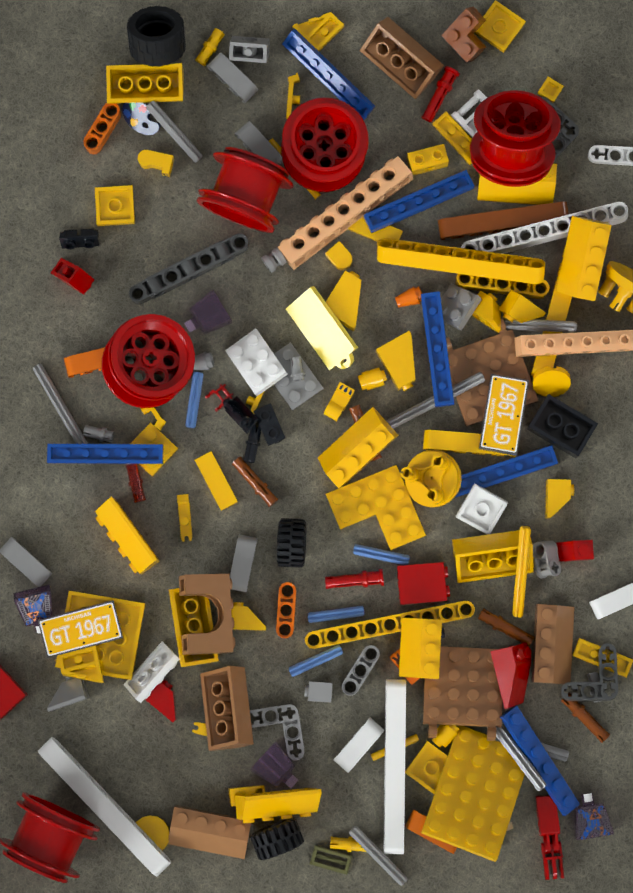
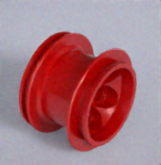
[470,90,561,187]
[281,97,369,192]
[197,147,294,233]
[102,314,195,408]
[0,792,100,883]

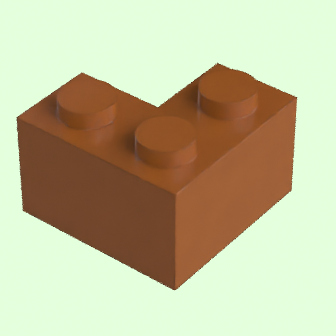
[441,7,486,63]

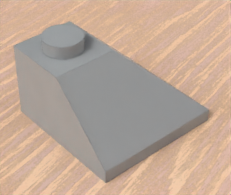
[47,677,90,712]

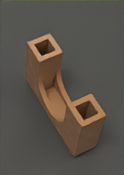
[179,574,235,655]

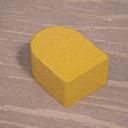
[325,241,352,270]

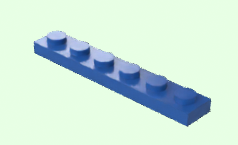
[282,29,375,120]
[363,170,475,233]
[421,291,455,407]
[47,444,164,464]
[455,445,558,498]
[500,706,580,816]

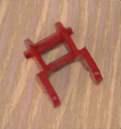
[205,384,234,412]

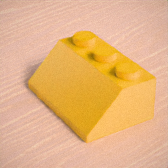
[399,618,442,679]

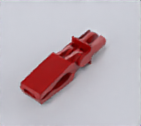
[535,795,565,880]

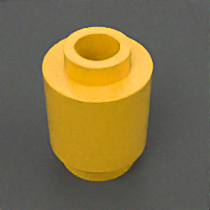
[358,367,387,391]
[432,725,460,748]

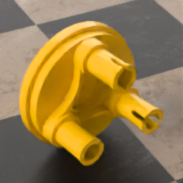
[598,261,633,313]
[400,450,462,507]

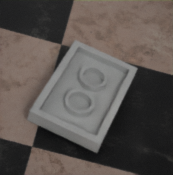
[274,342,324,411]

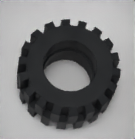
[277,518,307,568]
[250,818,304,860]

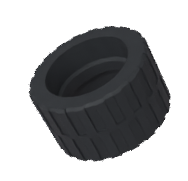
[127,6,186,67]

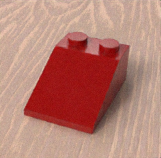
[490,642,531,709]

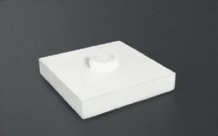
[456,483,508,535]

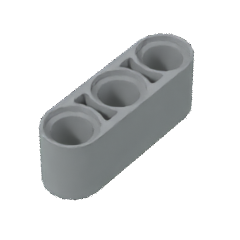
[207,53,258,103]
[235,121,283,165]
[230,534,258,593]
[0,536,53,588]
[342,645,380,696]

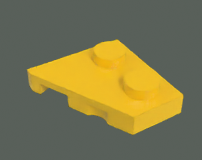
[292,12,344,51]
[58,645,104,683]

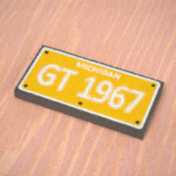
[479,374,529,456]
[38,600,123,658]

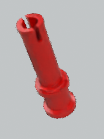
[421,66,460,123]
[325,569,384,589]

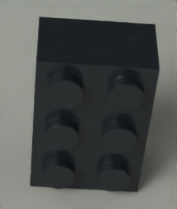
[527,394,598,459]

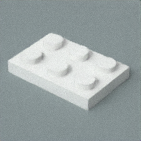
[225,328,288,396]
[124,641,180,703]

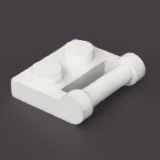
[451,90,487,137]

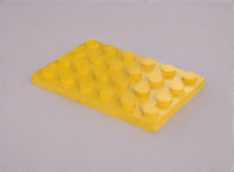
[421,725,525,862]

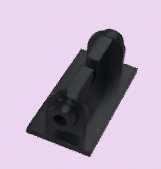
[59,228,99,250]
[223,396,258,434]
[254,403,286,446]

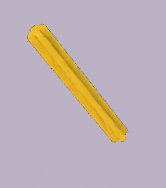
[512,526,531,618]

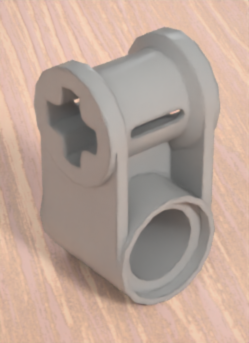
[533,540,561,579]

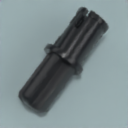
[244,425,262,463]

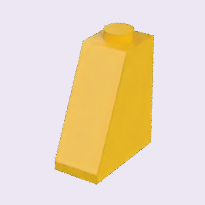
[326,270,362,331]
[376,331,416,391]

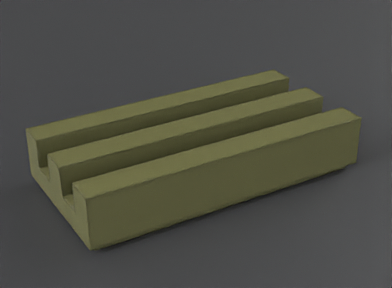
[310,845,352,875]

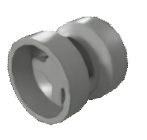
[261,247,287,273]

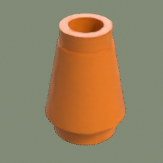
[395,286,422,308]

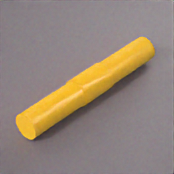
[370,734,419,761]

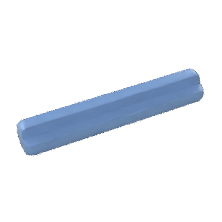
[185,372,203,428]
[353,544,410,565]
[308,606,365,623]
[288,645,343,677]

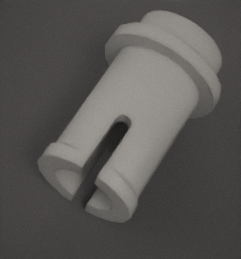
[289,356,306,382]

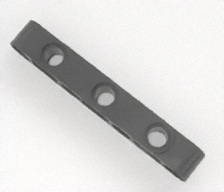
[129,233,249,305]

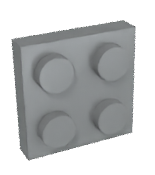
[441,283,482,331]

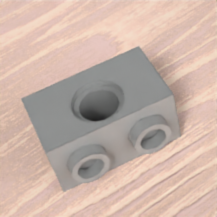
[229,36,270,63]

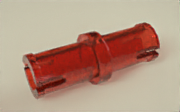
[126,464,146,503]

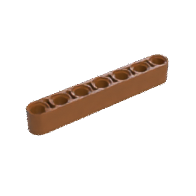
[438,202,569,240]

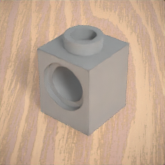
[304,681,332,703]

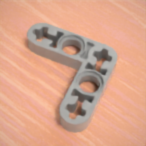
[250,704,304,760]

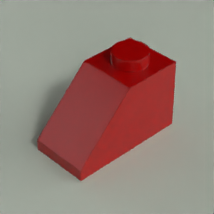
[51,258,95,295]
[556,540,594,562]
[145,679,177,722]

